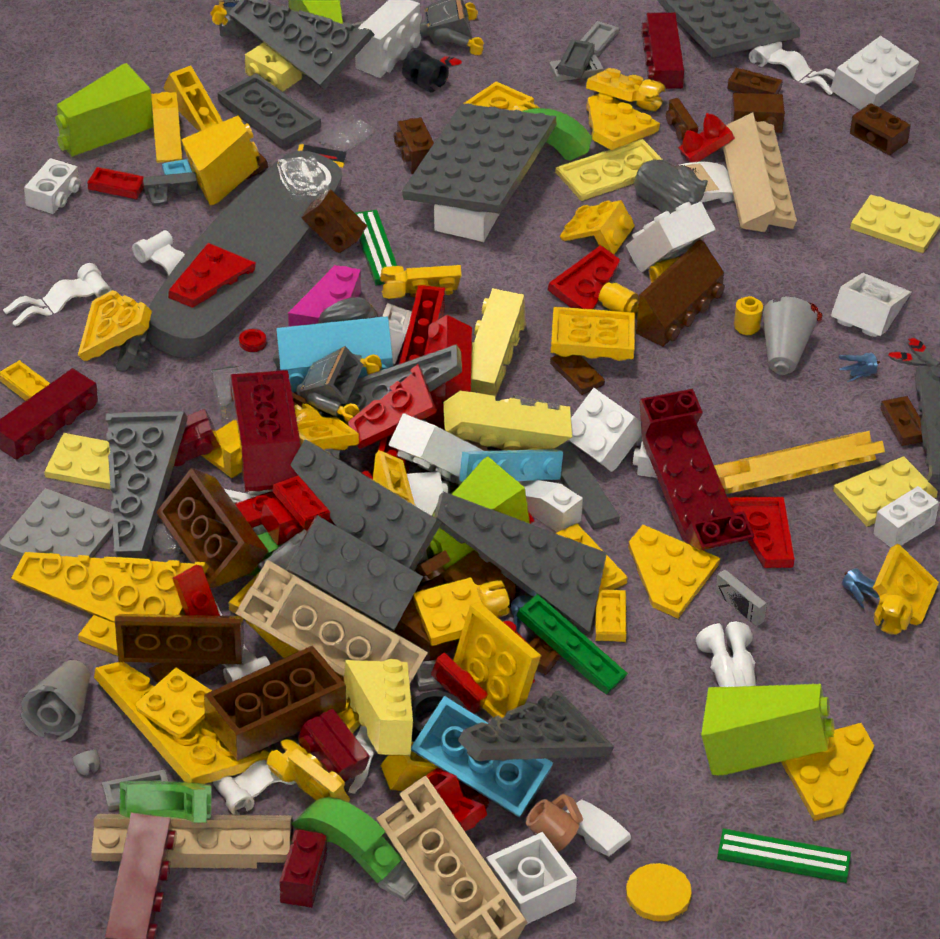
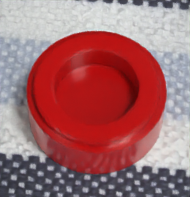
[239,329,267,352]

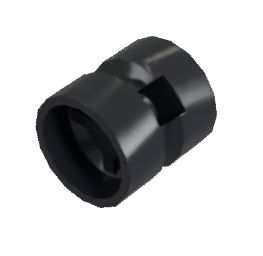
[402,49,449,93]

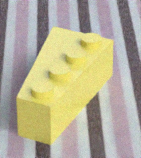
[471,288,526,397]
[443,391,572,450]
[344,659,413,755]

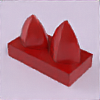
[678,113,735,163]

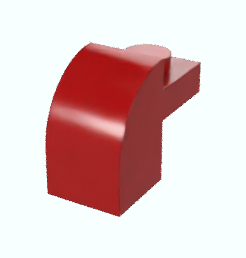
[426,768,487,831]

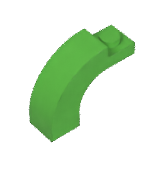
[522,108,592,160]
[119,781,211,823]
[292,797,402,883]

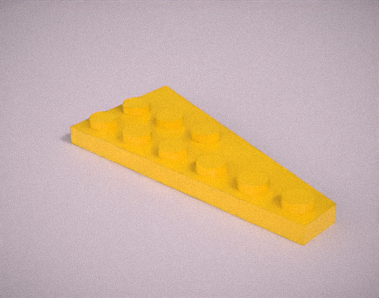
[11,552,209,623]
[94,662,270,784]

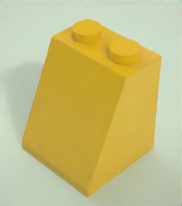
[181,115,259,205]

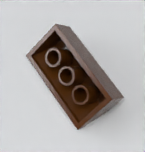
[636,239,725,347]
[156,468,269,589]
[115,614,244,664]

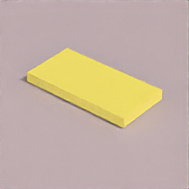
[555,139,663,201]

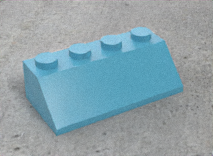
[277,316,393,392]
[411,696,553,818]

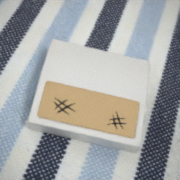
[680,162,734,203]

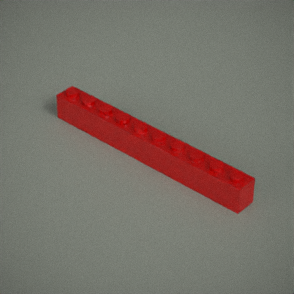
[373,285,445,474]

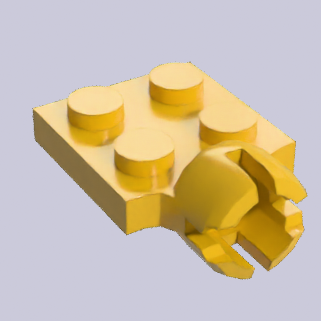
[586,68,665,111]
[463,81,539,111]
[381,265,462,299]
[294,404,359,450]
[873,544,939,635]
[413,577,510,646]
[267,739,350,803]

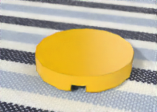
[626,863,692,921]

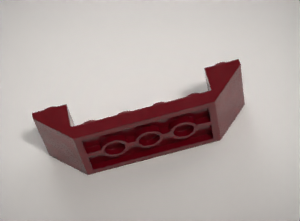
[229,370,301,492]
[639,388,755,551]

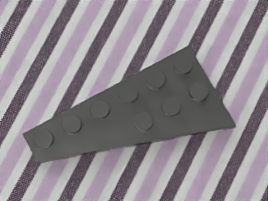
[229,0,375,89]
[317,345,462,424]
[914,365,940,483]
[106,411,188,558]
[290,439,442,571]
[434,491,607,635]
[458,690,615,761]

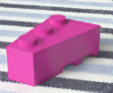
[288,265,361,327]

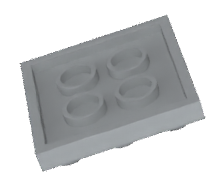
[0,488,115,558]

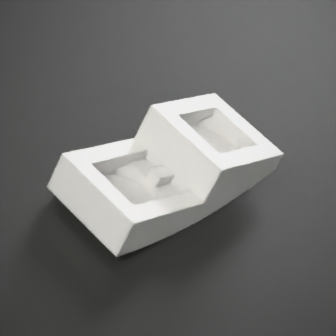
[566,799,631,856]

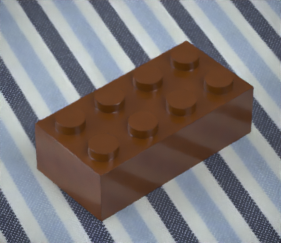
[387,550,516,662]
[204,645,346,761]

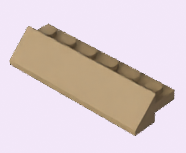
[723,113,797,232]
[235,560,428,683]
[376,775,527,939]
[91,814,292,868]

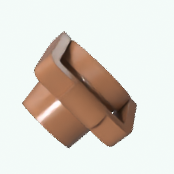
[526,794,583,852]

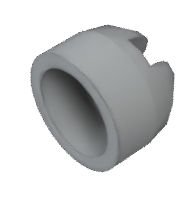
[72,750,100,776]

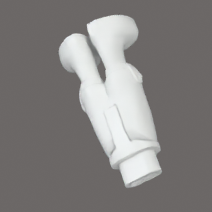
[696,621,756,687]

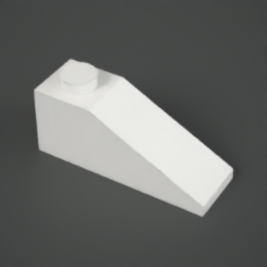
[382,303,412,364]
[518,480,583,532]

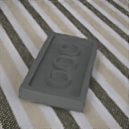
[218,73,321,148]
[286,515,423,631]

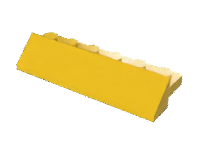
[714,431,885,494]

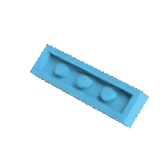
[459,449,563,482]

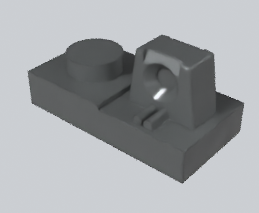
[143,172,197,205]
[116,332,151,371]

